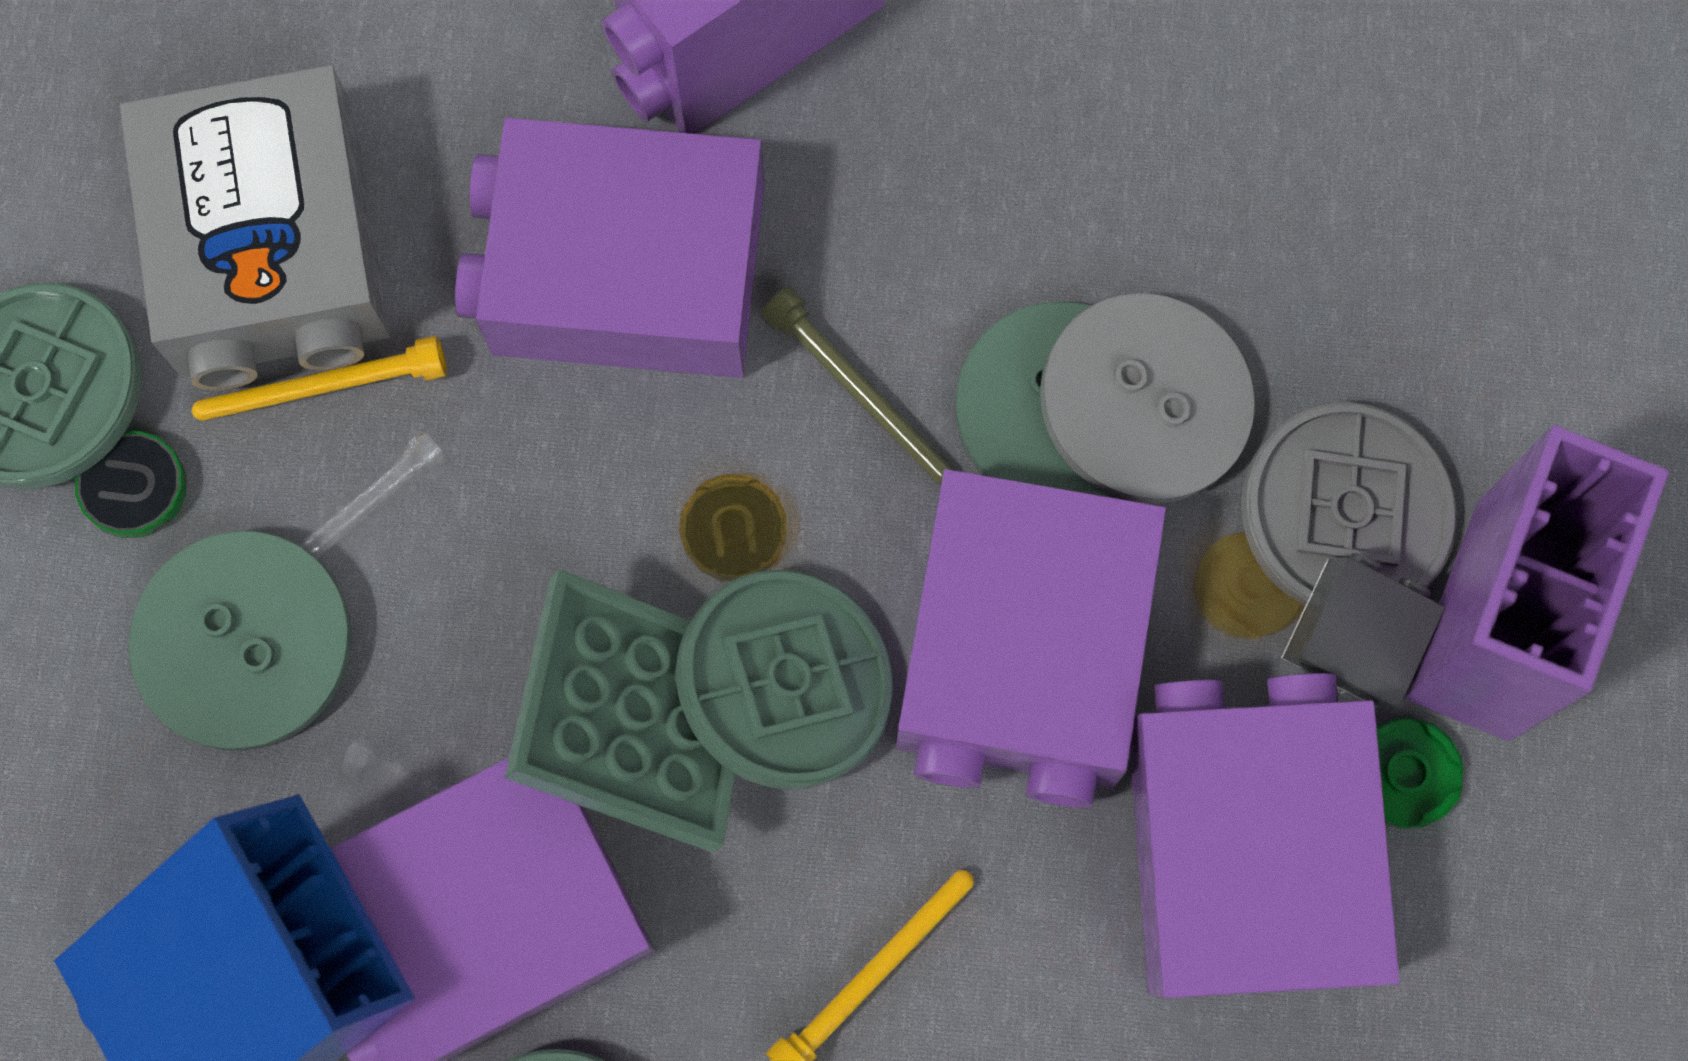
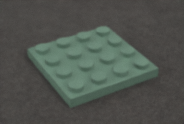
[505,569,735,853]

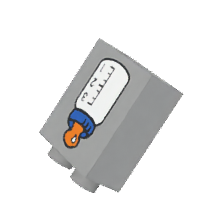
[120,65,391,390]

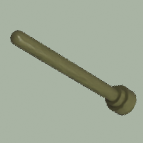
[760,286,953,485]

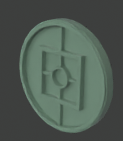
[0,283,142,489]
[955,302,1115,498]
[129,531,352,751]
[676,570,894,790]

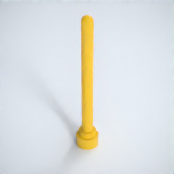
[191,335,447,421]
[765,870,974,1061]

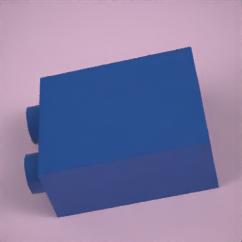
[54,794,416,1061]

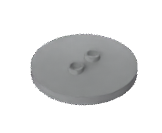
[1040,293,1255,504]
[1241,402,1457,606]

